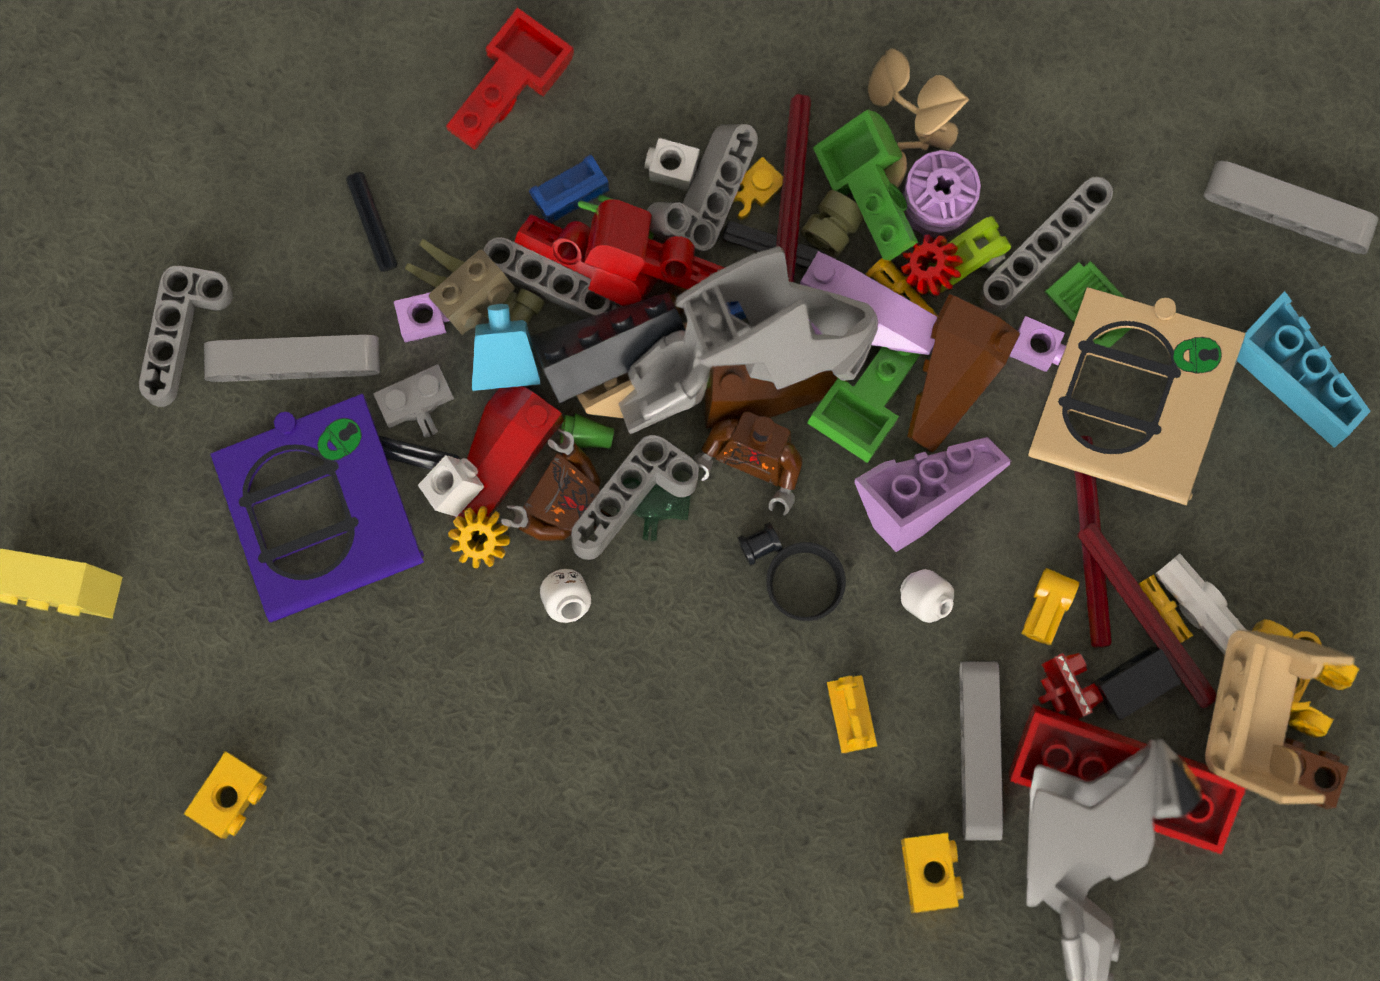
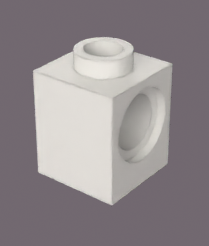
[644,138,700,191]
[418,455,484,517]

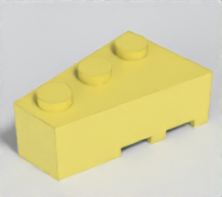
[0,549,122,619]

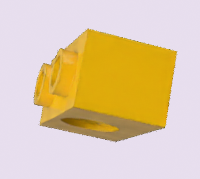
[184,751,267,839]
[901,833,963,913]

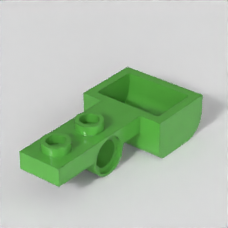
[813,110,918,261]
[807,347,921,463]

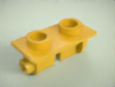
[827,675,877,754]

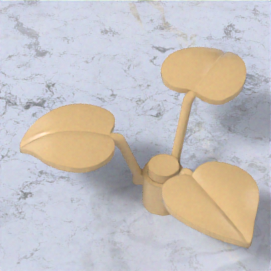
[868,49,969,188]

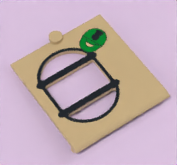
[1029,287,1245,506]

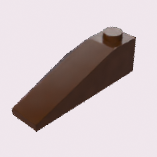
[907,294,1021,453]
[705,364,847,428]

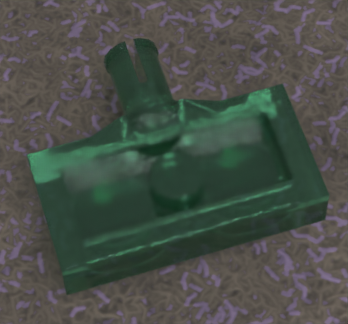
[617,478,691,541]

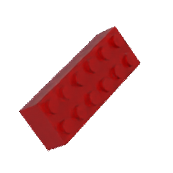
[1009,704,1246,854]

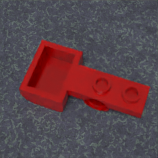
[446,8,574,150]
[584,199,725,290]
[514,214,658,306]

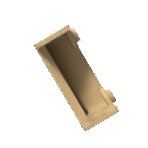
[1205,630,1354,804]

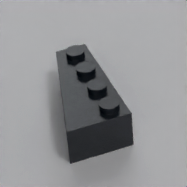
[531,293,686,403]

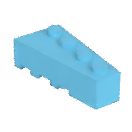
[1237,291,1370,448]

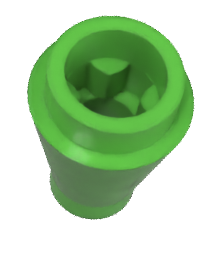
[560,413,614,449]

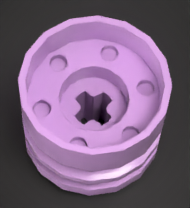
[902,150,981,238]

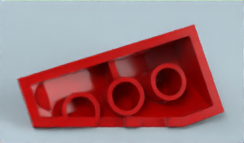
[454,386,563,533]

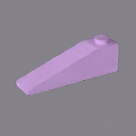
[800,251,937,355]
[855,437,1011,552]

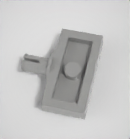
[373,364,454,438]

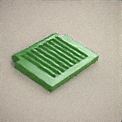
[1045,261,1132,348]

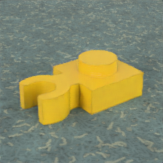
[733,157,783,220]

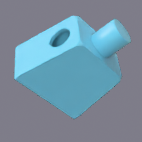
[472,304,540,391]

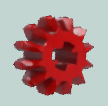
[901,234,963,295]

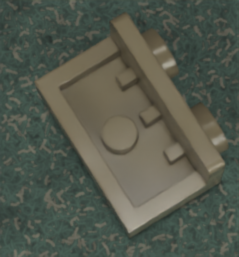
[429,250,515,335]

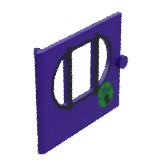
[211,394,424,623]

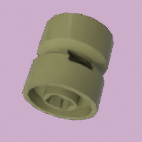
[801,190,864,257]

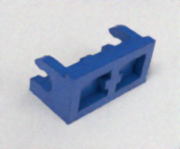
[529,155,609,223]

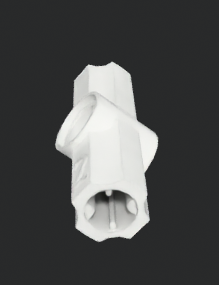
[1155,554,1247,655]

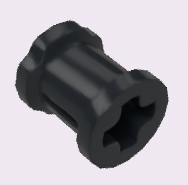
[737,522,783,566]

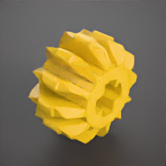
[448,506,511,568]

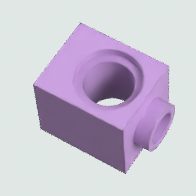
[394,292,449,342]
[1010,316,1066,372]

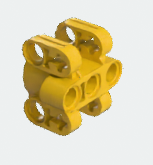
[1252,619,1359,738]

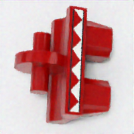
[1038,653,1103,720]

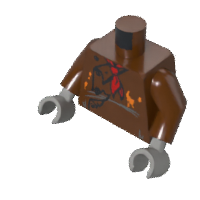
[693,411,803,516]
[501,429,613,541]

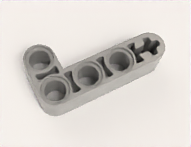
[647,124,758,251]
[139,266,233,407]
[572,435,699,560]

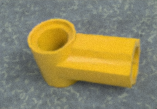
[1021,568,1080,646]

